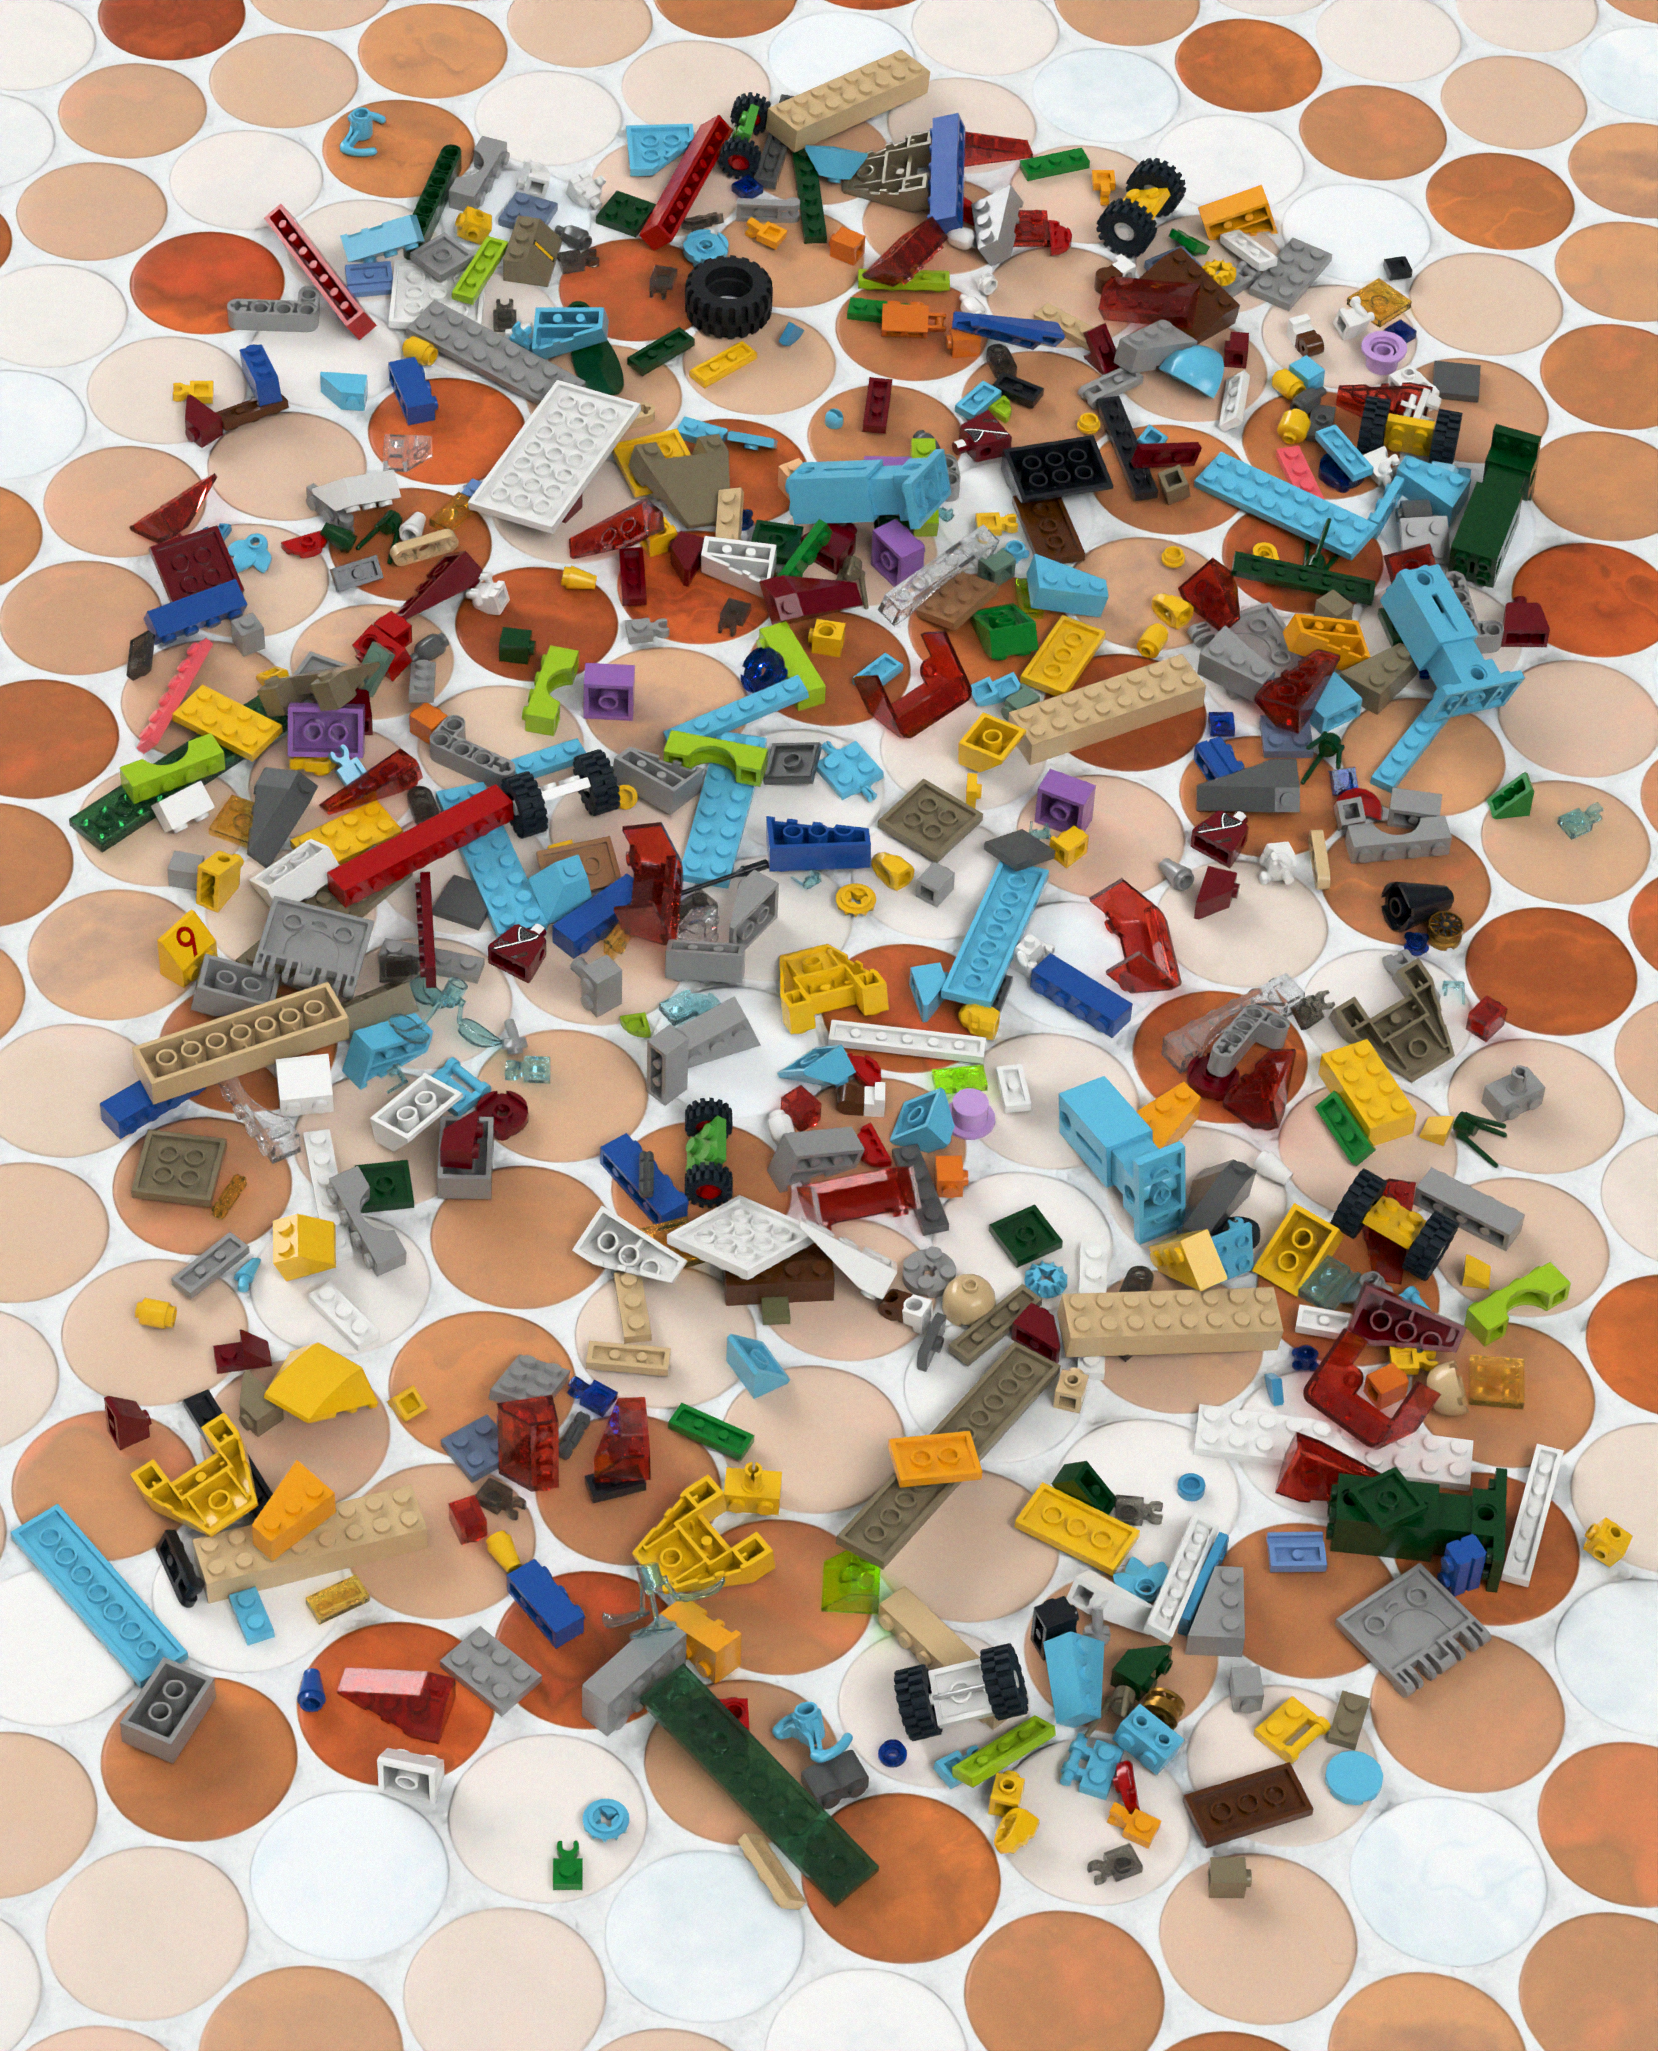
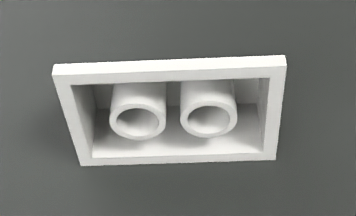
[312,470,401,514]
[249,838,340,908]
[370,1073,463,1151]

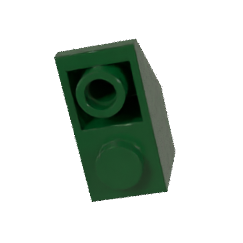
[1110,1645,1173,1702]

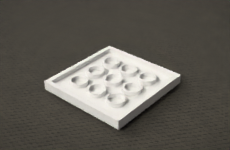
[389,259,485,329]
[667,1195,815,1280]

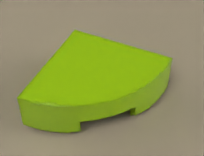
[988,395,1011,424]
[620,1012,651,1038]

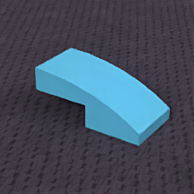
[968,672,1021,706]

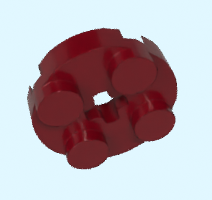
[1187,1052,1240,1101]
[476,1091,529,1141]

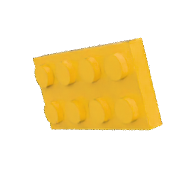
[1020,615,1106,696]
[172,684,283,762]
[290,799,403,865]
[1014,1482,1140,1576]

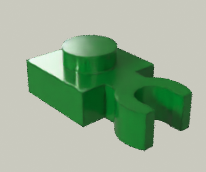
[1169,228,1210,256]
[553,1841,583,1890]

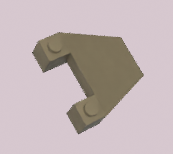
[842,130,932,212]
[628,434,730,529]
[257,661,380,717]
[1328,958,1455,1083]

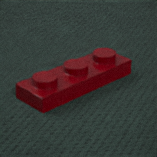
[862,377,893,434]
[1131,442,1202,468]
[619,547,647,606]

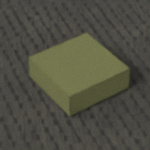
[761,1296,790,1325]

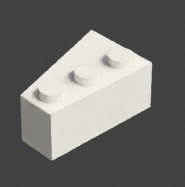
[701,536,776,598]

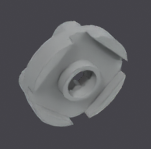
[902,1246,956,1298]

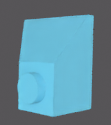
[805,145,868,183]
[528,854,592,925]
[777,1045,856,1087]
[890,1087,955,1153]

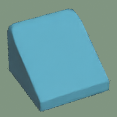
[1136,424,1169,444]

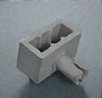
[570,954,622,1017]
[1481,1065,1546,1123]

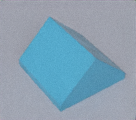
[726,1334,790,1399]

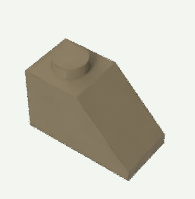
[239,1370,284,1437]

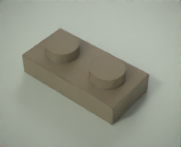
[1327,1690,1370,1750]

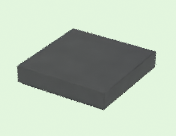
[1433,361,1481,402]
[763,742,822,785]
[984,829,1055,871]
[432,875,487,931]

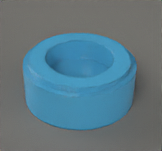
[1177,1473,1206,1502]

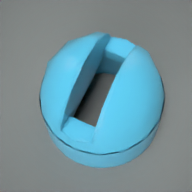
[825,408,844,429]

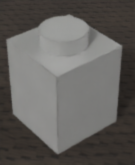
[231,613,265,657]
[1333,797,1366,831]
[168,851,204,891]
[916,862,955,908]
[1229,1666,1264,1713]

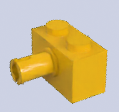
[724,1462,782,1516]

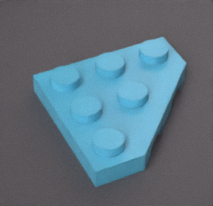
[626,124,694,176]

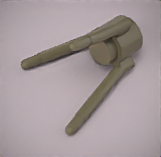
[836,556,869,610]
[1084,1685,1136,1738]

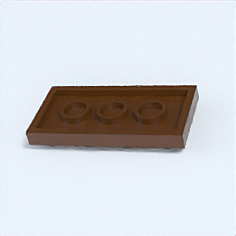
[1012,496,1085,564]
[1183,1762,1313,1848]

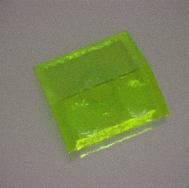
[821,1550,880,1615]

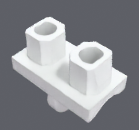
[1400,388,1442,421]

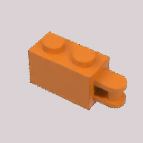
[881,301,947,339]

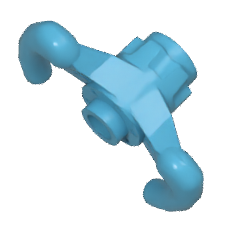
[340,107,386,157]
[772,1702,853,1763]

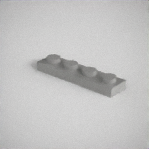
[378,938,485,984]

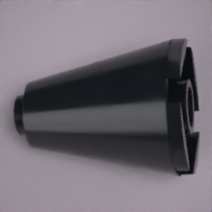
[1381,882,1454,932]

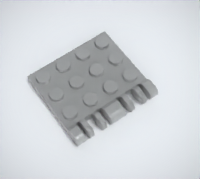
[1187,602,1314,700]
[251,896,374,1000]
[1335,1563,1491,1698]

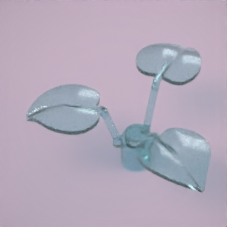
[388,975,502,1048]
[602,1562,725,1639]

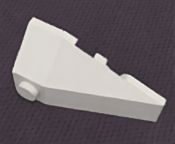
[572,1206,688,1284]
[799,1217,898,1300]

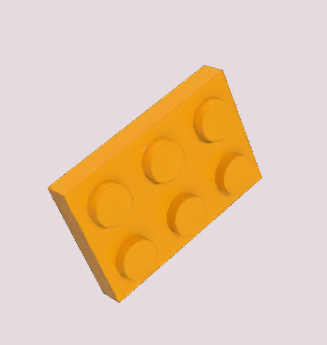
[888,1431,983,1488]

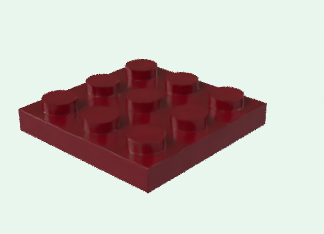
[149,525,244,603]

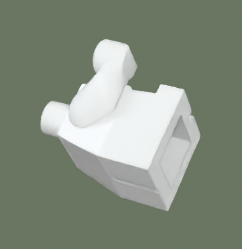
[516,157,551,199]
[566,170,606,210]
[1333,296,1375,341]
[1363,446,1400,487]
[466,570,510,615]
[1258,842,1297,885]
[1009,935,1056,979]

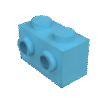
[1112,1704,1185,1775]

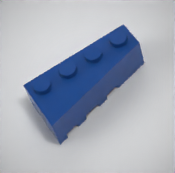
[766,816,871,872]

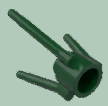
[356,510,403,564]
[1303,518,1340,571]
[1300,731,1345,785]
[1453,1111,1507,1168]

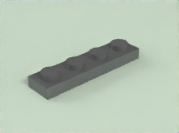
[892,1144,949,1236]

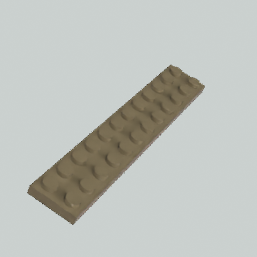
[836,1341,1061,1570]

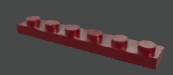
[415,872,436,988]

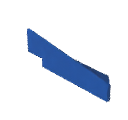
[952,311,1065,350]

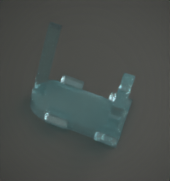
[938,507,955,522]
[1029,821,1051,840]
[791,869,822,890]
[1442,980,1465,1005]
[386,1064,408,1094]

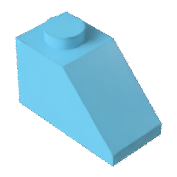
[320,372,368,411]
[909,962,948,1022]

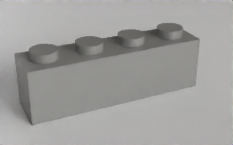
[1413,1167,1525,1251]

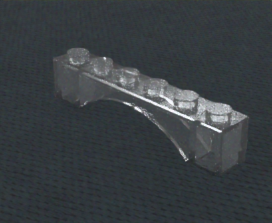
[878,524,1000,627]
[1161,973,1305,1074]
[214,1076,301,1164]

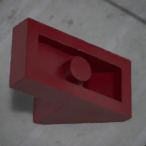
[1083,323,1120,375]
[213,1330,272,1374]

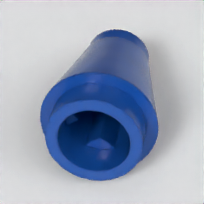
[297,1668,326,1712]

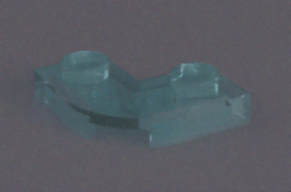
[659,990,721,1026]

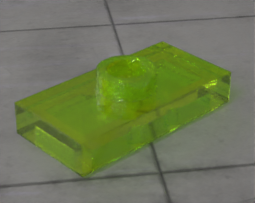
[932,1065,988,1094]

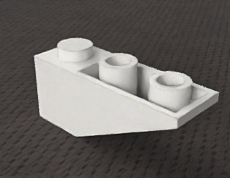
[1066,1569,1153,1635]

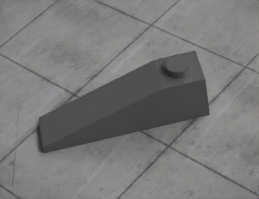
[1196,759,1300,812]
[247,767,318,868]
[1181,1159,1257,1236]

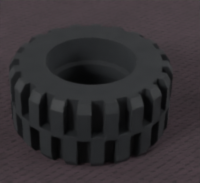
[685,255,773,339]

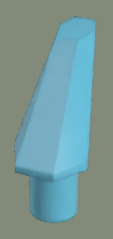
[234,1258,261,1292]

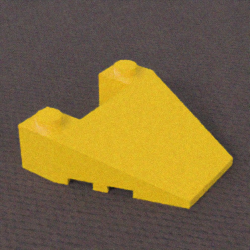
[779,944,889,1034]
[130,1412,259,1537]
[632,1474,775,1594]

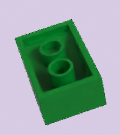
[969,603,1038,660]

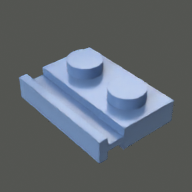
[345,261,393,297]
[1266,1532,1327,1572]

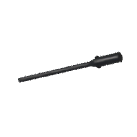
[653,859,769,905]

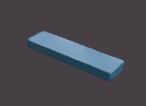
[1178,1532,1229,1636]

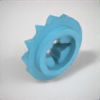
[1024,1260,1067,1298]
[583,1799,629,1843]

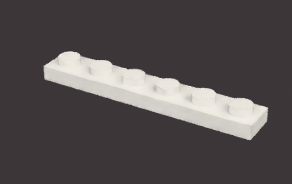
[828,1020,986,1064]
[303,1129,353,1261]
[1077,1243,1107,1380]
[1501,1444,1564,1587]
[1143,1513,1219,1644]

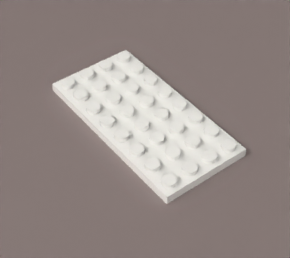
[468,380,641,534]

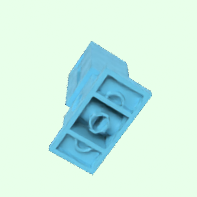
[785,449,951,529]
[1380,564,1525,723]
[1059,1076,1186,1245]

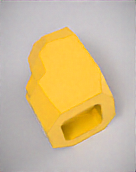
[1151,593,1194,630]
[871,852,915,891]
[958,1004,1001,1040]
[994,1808,1040,1854]

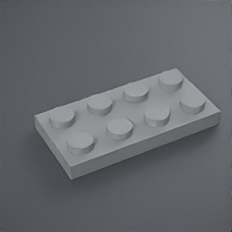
[1249,238,1333,311]

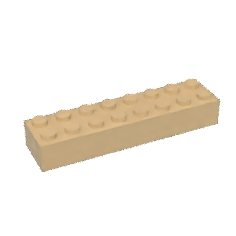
[766,49,930,153]
[1008,654,1206,765]
[132,982,350,1105]
[1057,1287,1284,1357]
[192,1484,428,1604]

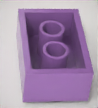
[288,702,365,758]

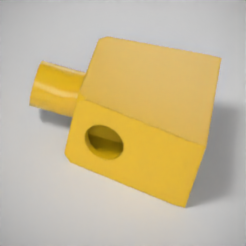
[196,851,244,913]

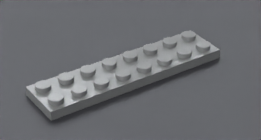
[407,299,586,405]

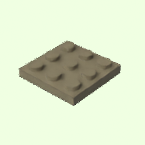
[878,779,983,863]
[131,1129,227,1207]

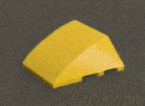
[264,1342,378,1424]

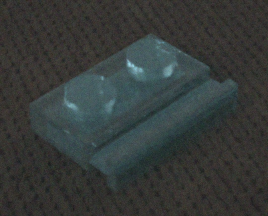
[1298,1255,1361,1311]

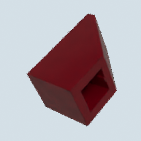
[440,1111,484,1170]

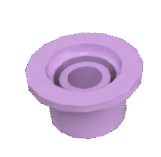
[1361,331,1407,375]
[949,1088,995,1140]

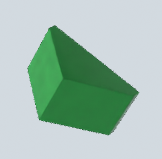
[1486,772,1534,819]

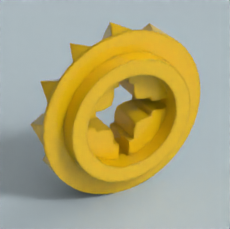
[1201,259,1236,286]
[836,883,876,918]

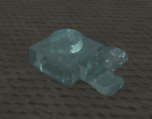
[1557,802,1604,840]
[505,1056,550,1084]

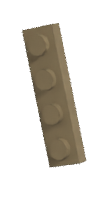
[948,1284,1042,1366]

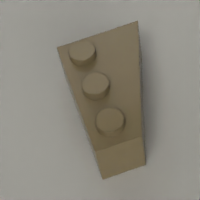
[1339,643,1418,715]

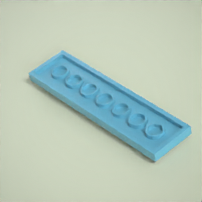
[1194,452,1378,561]
[679,732,767,889]
[436,782,548,938]
[941,861,1049,1008]
[11,1504,188,1688]

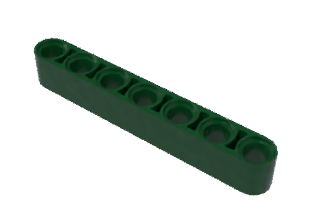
[403,144,462,260]

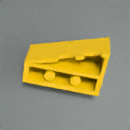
[1149,1229,1228,1291]

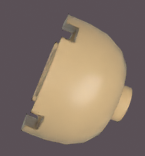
[942,1274,996,1327]
[1422,1360,1469,1416]

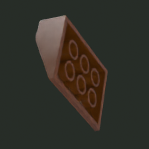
[1125,247,1240,345]
[722,1243,835,1306]

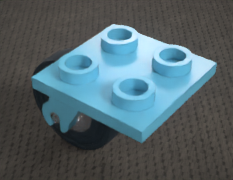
[1211,1216,1261,1286]

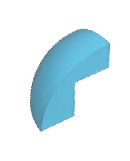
[1158,345,1224,399]

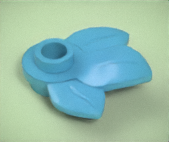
[228,533,271,573]
[1113,1557,1168,1603]

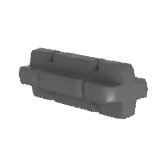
[639,1151,654,1198]
[556,1412,590,1460]

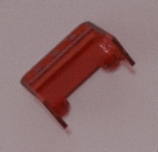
[853,631,972,739]
[614,822,683,946]
[1089,878,1182,994]
[797,1166,922,1231]
[1303,1328,1441,1450]

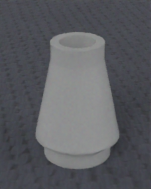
[1158,858,1194,891]

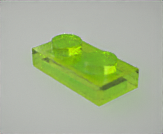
[1015,578,1044,619]

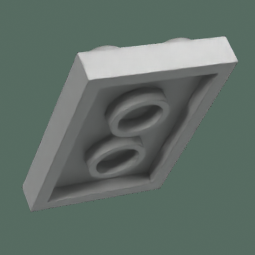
[489,1354,570,1416]
[440,1626,542,1717]

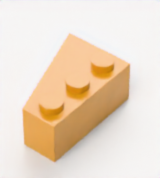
[1198,185,1278,241]
[1282,613,1370,671]
[1136,1082,1201,1149]
[252,1460,336,1561]
[658,1596,742,1684]

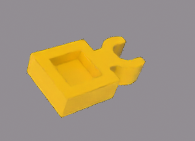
[173,381,214,404]
[975,512,1018,537]
[289,757,337,776]
[1388,1347,1438,1375]

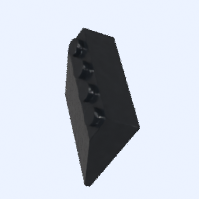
[1001,435,1113,503]

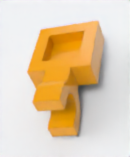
[1091,170,1116,205]
[745,217,787,250]
[1107,1802,1162,1849]

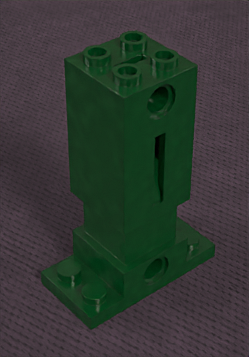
[1448,424,1542,588]
[1326,1468,1507,1593]

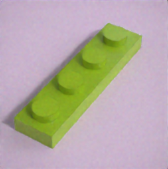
[452,236,508,305]
[858,268,950,292]
[952,1715,1056,1788]

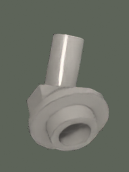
[502,1019,528,1054]
[1082,1607,1111,1646]

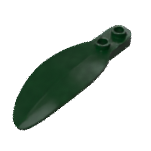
[568,301,624,395]

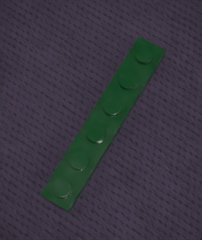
[792,148,827,244]
[1231,551,1376,605]

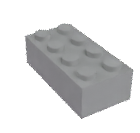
[582,1614,687,1737]

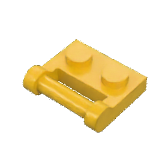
[1254,1696,1331,1764]

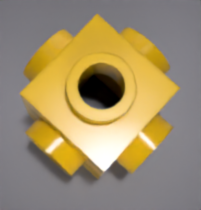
[455,206,492,245]
[1583,1517,1633,1568]

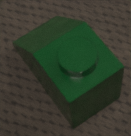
[1051,1461,1118,1515]

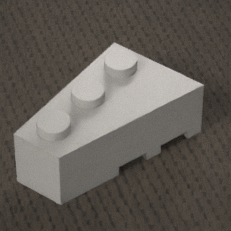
[971,185,1023,266]
[1114,319,1198,373]
[1197,625,1275,705]
[613,746,704,815]
[676,996,761,1068]
[767,1127,865,1193]
[1185,1566,1245,1657]

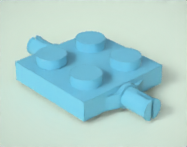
[816,741,884,802]

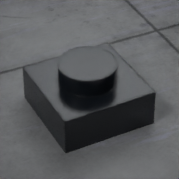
[1383,256,1413,281]

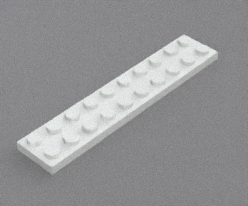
[1193,1404,1473,1491]

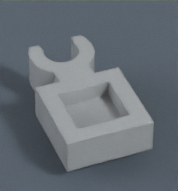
[625,618,669,644]

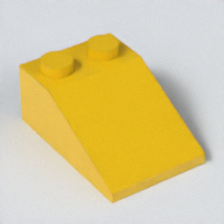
[1252,1203,1344,1298]

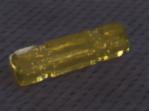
[212,1174,247,1219]

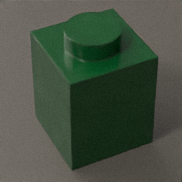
[499,627,536,665]

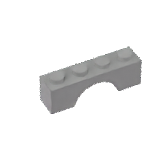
[449,136,510,212]
[1345,816,1452,864]
[326,1166,407,1277]

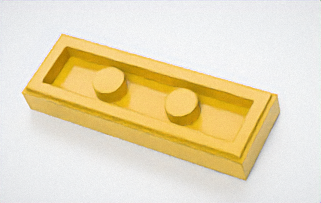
[689,341,757,389]

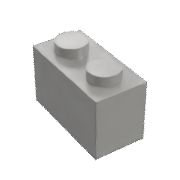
[1387,788,1442,830]

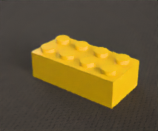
[1318,1039,1417,1146]

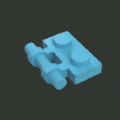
[1060,1733,1124,1800]

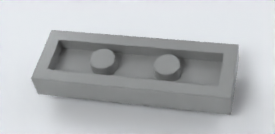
[409,660,436,703]
[171,1232,250,1300]

